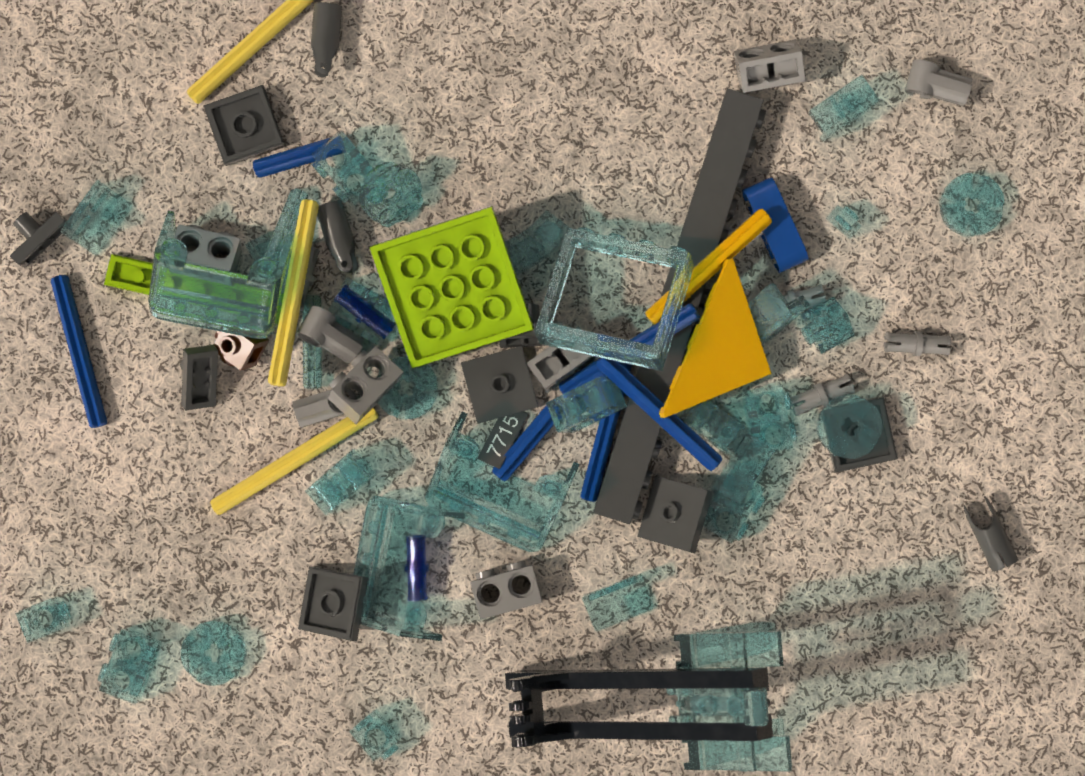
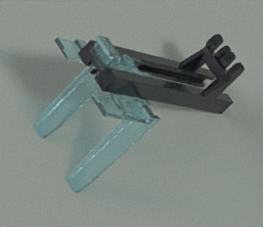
[505,622,792,772]

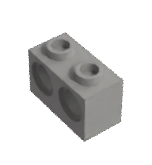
[734,39,806,93]
[168,224,242,286]
[526,326,599,394]
[328,346,404,424]
[470,560,542,620]

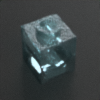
[15,597,71,643]
[349,708,401,762]

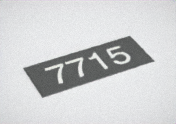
[477,411,528,469]

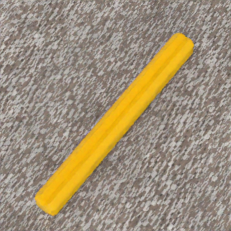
[645,209,772,325]

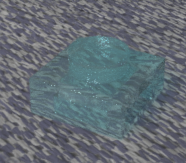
[826,205,862,239]

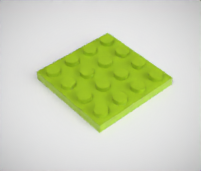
[369,206,534,368]

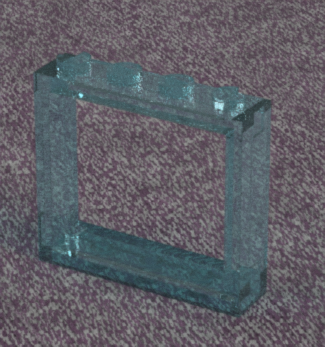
[534,227,694,371]

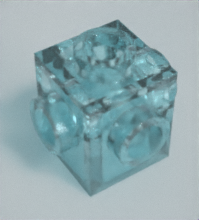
[800,297,855,354]

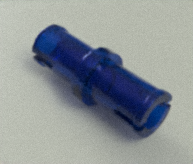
[334,284,396,340]
[404,535,430,601]

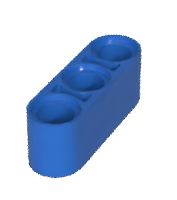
[742,177,809,273]

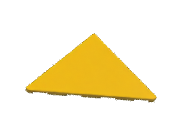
[659,258,771,418]

